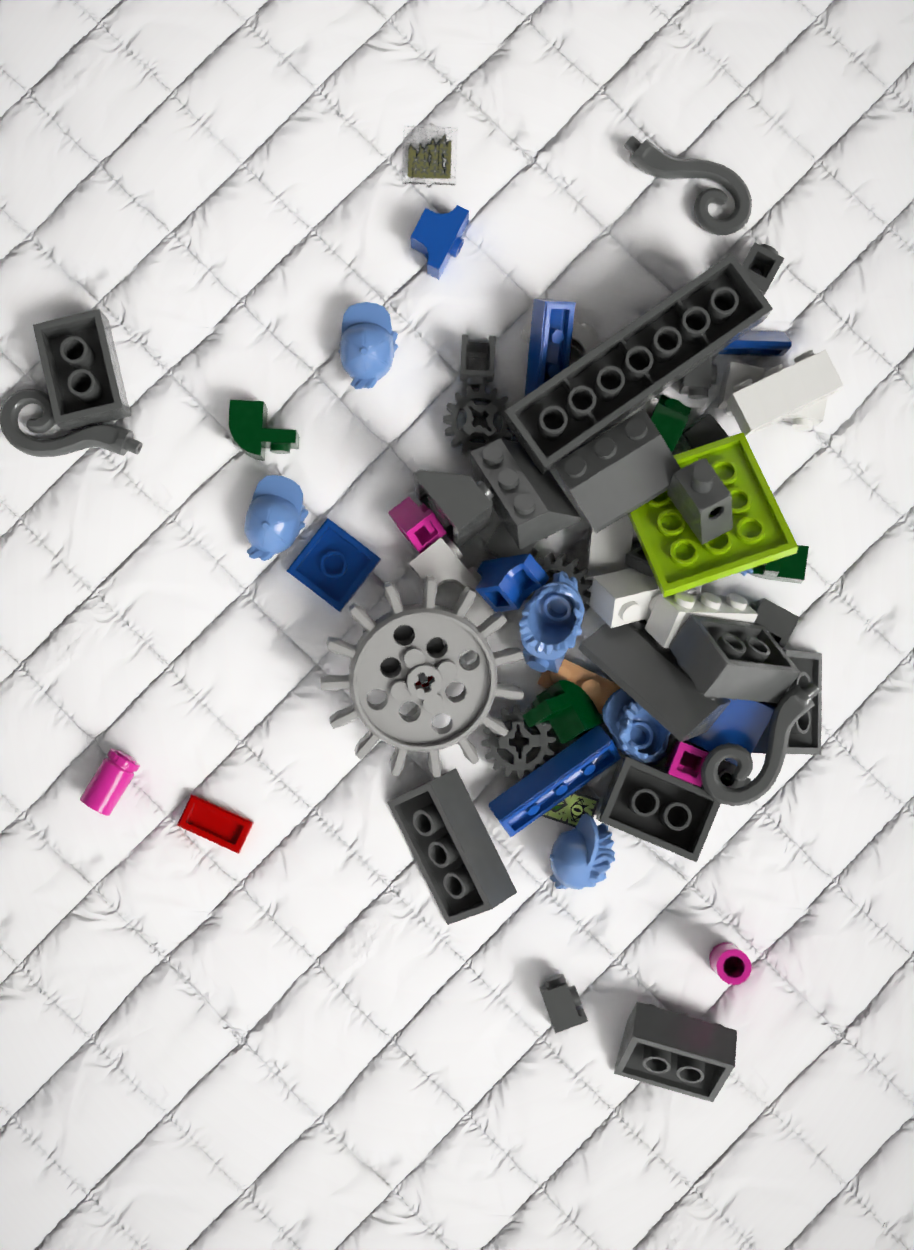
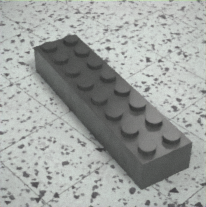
[503,253,773,475]

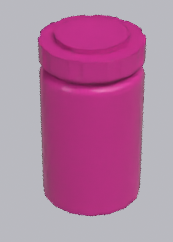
[80,749,140,816]
[709,942,752,985]

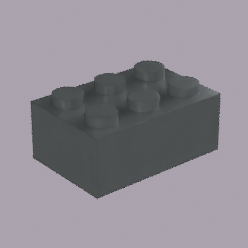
[33,309,131,432]
[668,615,801,703]
[596,756,721,863]

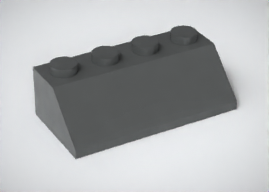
[413,470,494,548]
[578,619,731,742]
[387,768,518,925]

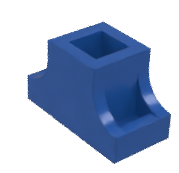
[410,205,469,280]
[475,553,550,612]

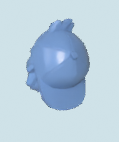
[338,302,398,390]
[244,475,309,561]
[518,571,585,660]
[602,688,671,765]
[550,814,615,890]

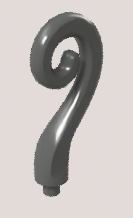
[624,136,752,236]
[0,389,143,457]
[701,680,821,806]

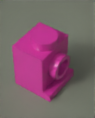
[388,496,447,554]
[665,741,708,787]

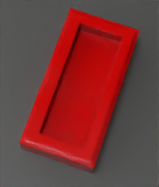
[177,794,255,854]

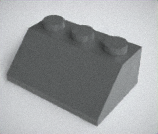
[554,409,681,533]
[470,438,581,549]
[752,649,822,755]
[614,1002,737,1102]

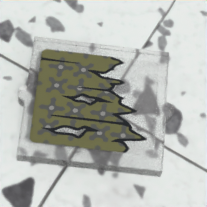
[402,123,458,188]

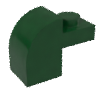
[650,394,692,453]
[229,400,300,461]
[750,545,809,584]
[522,680,604,744]

